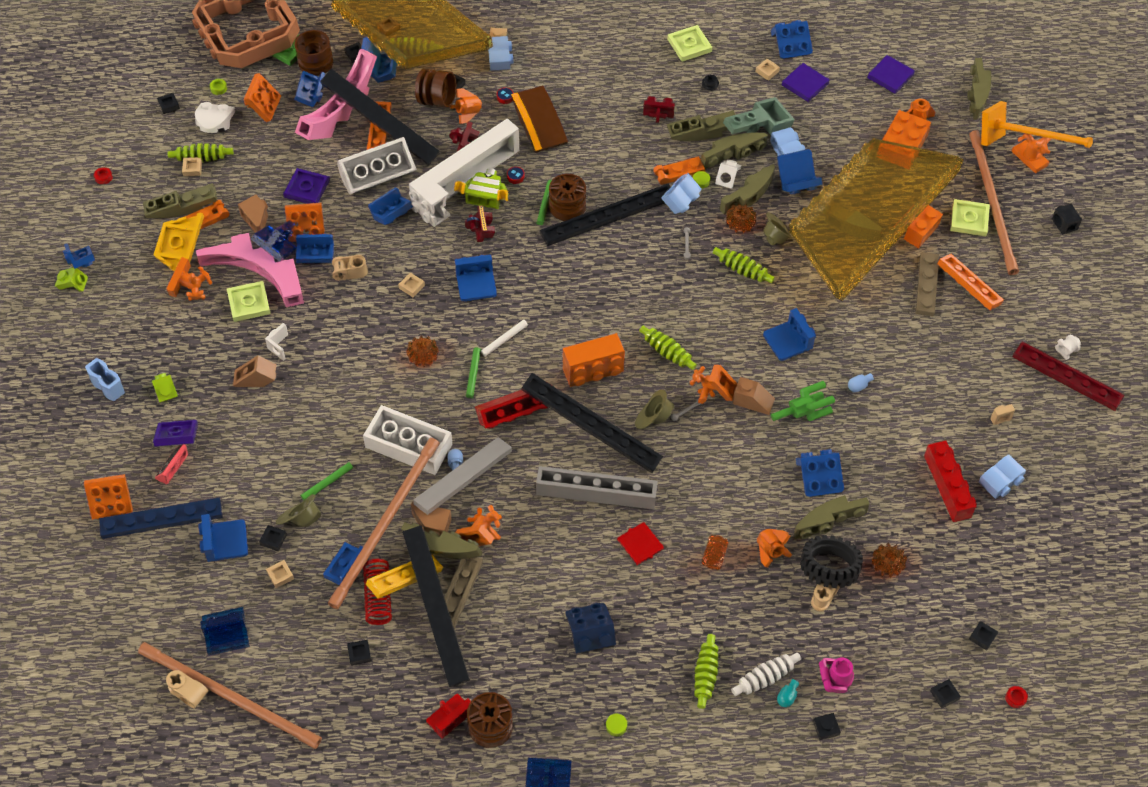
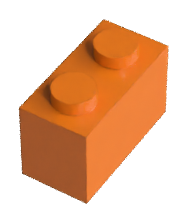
[904,205,943,249]

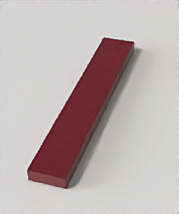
[1012,341,1125,411]

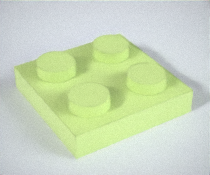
[667,25,712,62]
[950,199,990,236]
[227,281,271,322]

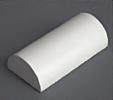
[337,137,417,194]

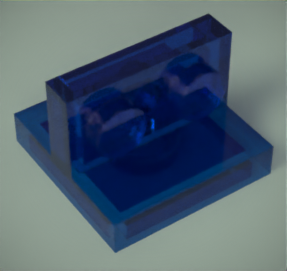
[251,220,297,262]
[200,607,250,656]
[525,757,572,787]

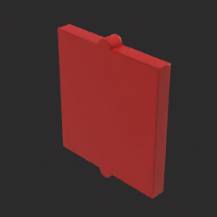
[617,522,664,565]

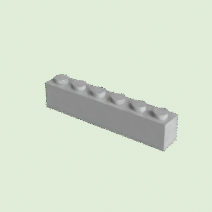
[536,466,658,510]

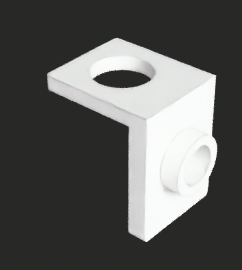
[715,160,742,189]
[265,323,288,361]

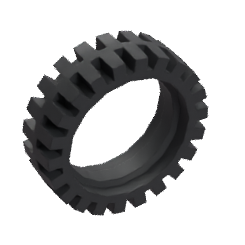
[800,535,863,588]

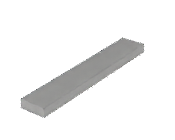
[413,437,512,515]

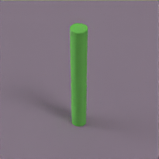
[536,180,552,225]
[466,347,481,398]
[300,462,353,500]

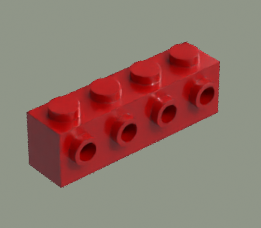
[475,382,552,429]
[924,440,977,522]

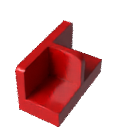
[426,694,471,739]

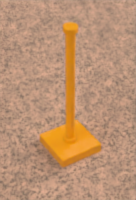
[981,101,1093,148]

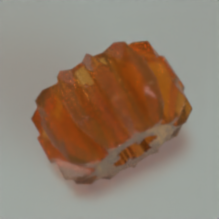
[726,203,757,234]
[406,335,439,367]
[702,535,729,570]
[872,542,907,578]

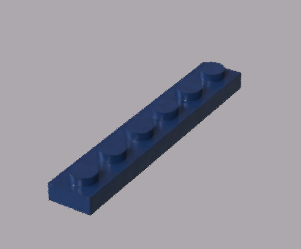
[99,497,223,539]

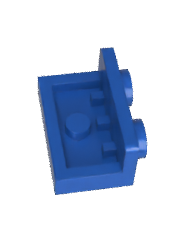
[294,71,325,107]
[368,187,413,225]
[296,234,334,263]
[63,243,95,269]
[323,542,363,585]

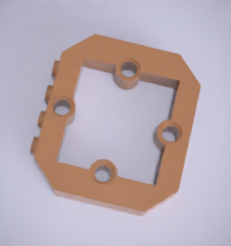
[192,0,300,68]

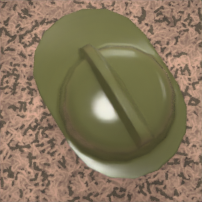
[763,212,792,245]
[635,389,674,429]
[276,494,321,527]

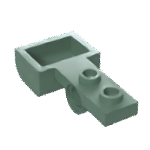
[723,97,795,136]

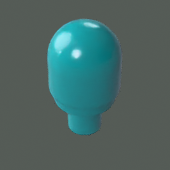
[777,679,799,708]

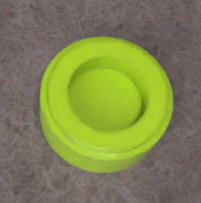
[209,79,227,95]
[693,171,710,189]
[606,714,627,737]

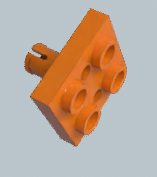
[244,73,281,122]
[285,203,325,242]
[84,474,133,520]

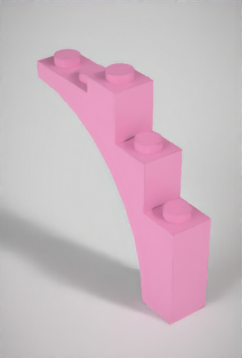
[295,49,377,140]
[196,233,304,307]

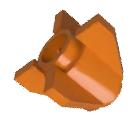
[450,88,482,124]
[907,99,936,120]
[757,529,792,568]

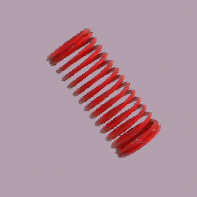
[363,559,392,625]

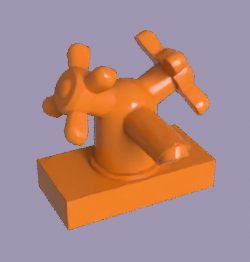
[1011,134,1051,173]
[166,257,212,301]
[690,365,738,404]
[455,505,502,546]

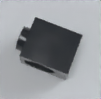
[1052,203,1082,235]

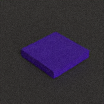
[867,55,915,94]
[782,63,830,102]
[283,168,330,204]
[153,420,198,447]

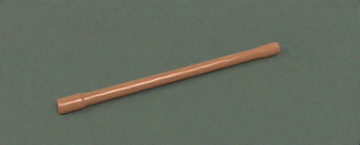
[969,130,1019,275]
[328,437,440,610]
[138,642,322,749]

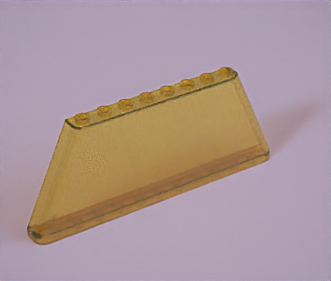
[331,0,493,69]
[789,138,964,301]

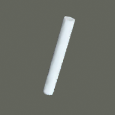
[481,320,528,357]

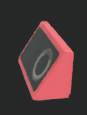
[155,444,188,484]

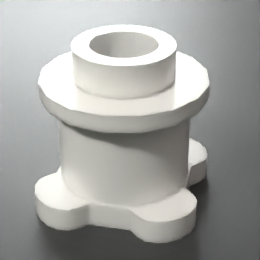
[1055,335,1081,360]

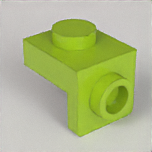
[55,267,88,292]
[152,373,178,403]

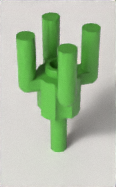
[771,381,835,421]

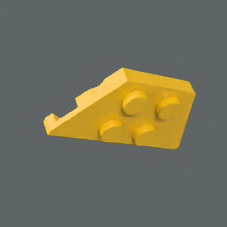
[154,213,204,271]

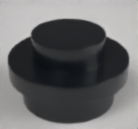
[702,75,719,91]

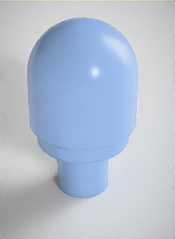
[848,373,874,392]
[447,449,463,471]

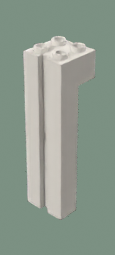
[409,119,519,227]

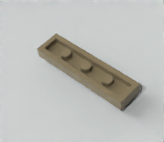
[915,252,939,316]
[445,557,483,629]

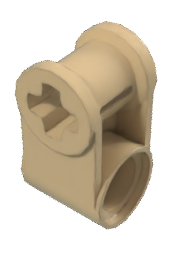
[332,255,368,281]
[811,583,840,611]
[166,670,208,709]

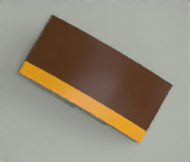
[511,85,568,153]

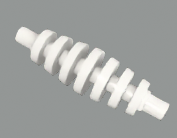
[731,653,801,696]

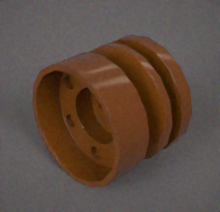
[294,30,334,76]
[415,69,456,107]
[549,173,586,221]
[467,692,513,748]

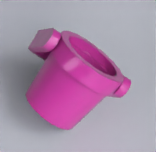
[819,657,854,693]

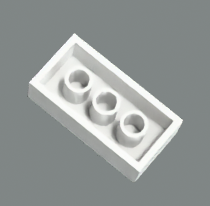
[363,405,453,475]

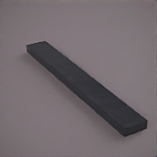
[320,69,440,166]
[540,183,671,246]
[521,373,663,473]
[402,525,470,687]

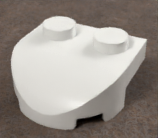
[195,102,235,133]

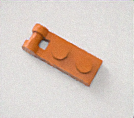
[653,156,705,185]
[186,200,230,230]

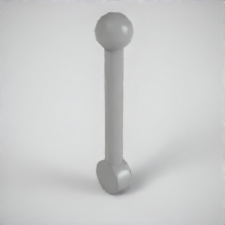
[683,227,691,260]
[671,400,700,421]

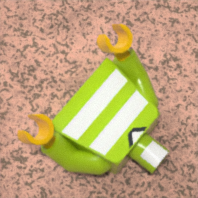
[454,168,509,209]

